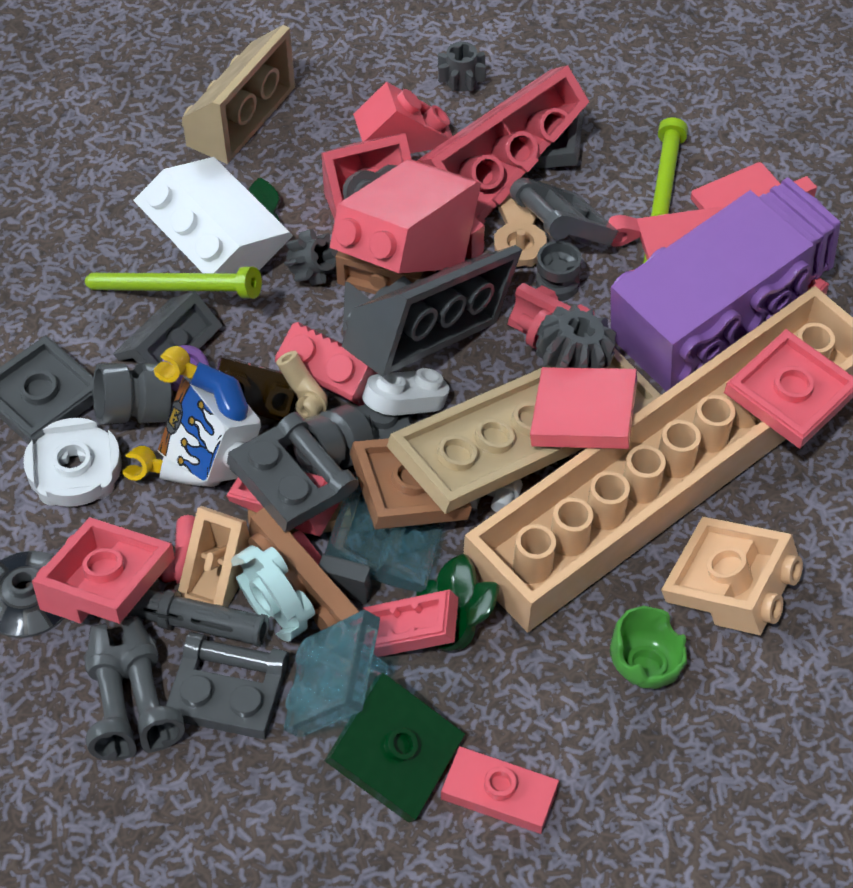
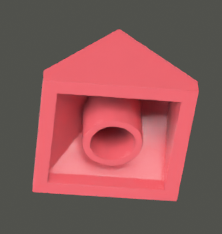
[321,133,412,220]

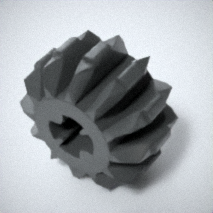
[536,304,616,368]

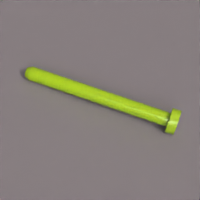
[643,117,688,264]
[85,266,262,299]

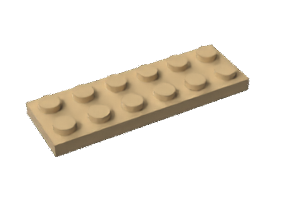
[387,347,661,514]

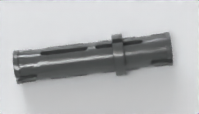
[128,589,269,647]

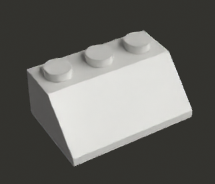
[133,157,293,297]

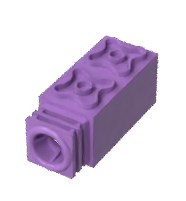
[611,177,841,391]

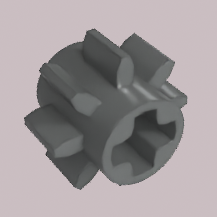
[438,42,486,92]
[284,229,338,286]

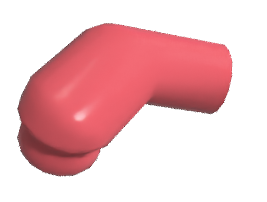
[159,515,195,584]

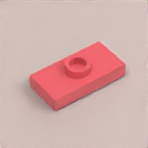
[357,589,459,659]
[441,746,559,834]

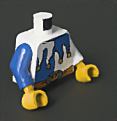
[123,346,261,487]

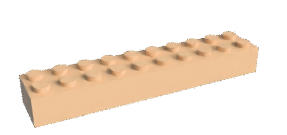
[463,286,853,633]

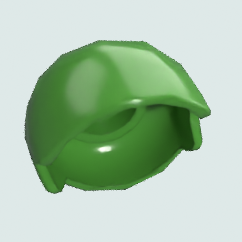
[609,605,687,689]

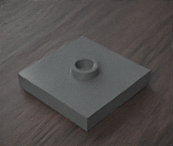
[0,335,94,445]

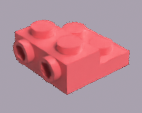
[32,517,175,624]

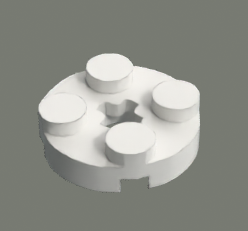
[23,418,122,507]

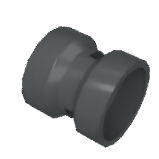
[535,241,582,301]

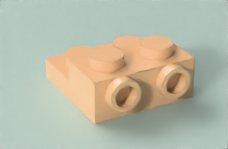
[661,516,803,636]

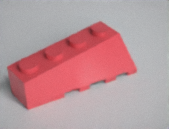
[417,65,589,224]

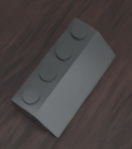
[341,245,522,377]

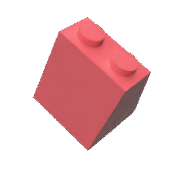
[329,160,482,273]

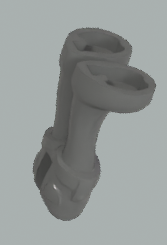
[83,616,185,761]

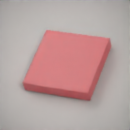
[724,329,853,449]
[530,367,637,449]

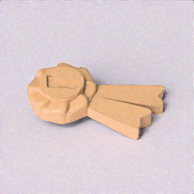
[494,194,547,267]

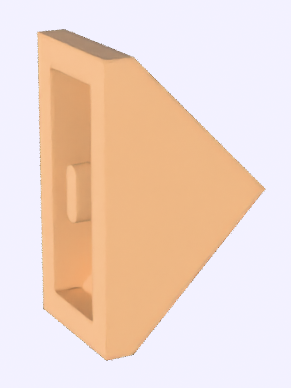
[178,506,250,607]

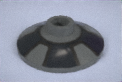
[0,551,64,638]

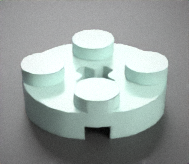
[231,545,315,642]

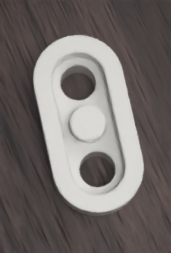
[362,368,450,416]

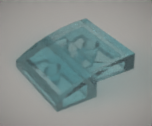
[324,477,445,592]

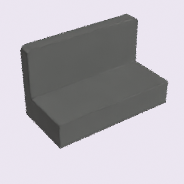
[113,291,223,363]

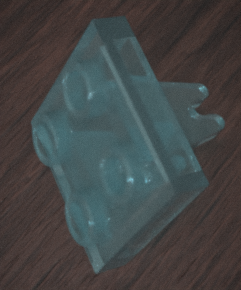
[283,610,389,737]

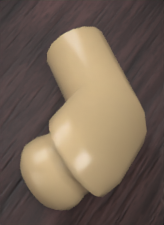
[276,351,328,418]

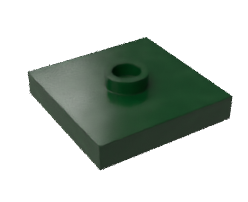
[324,673,465,823]

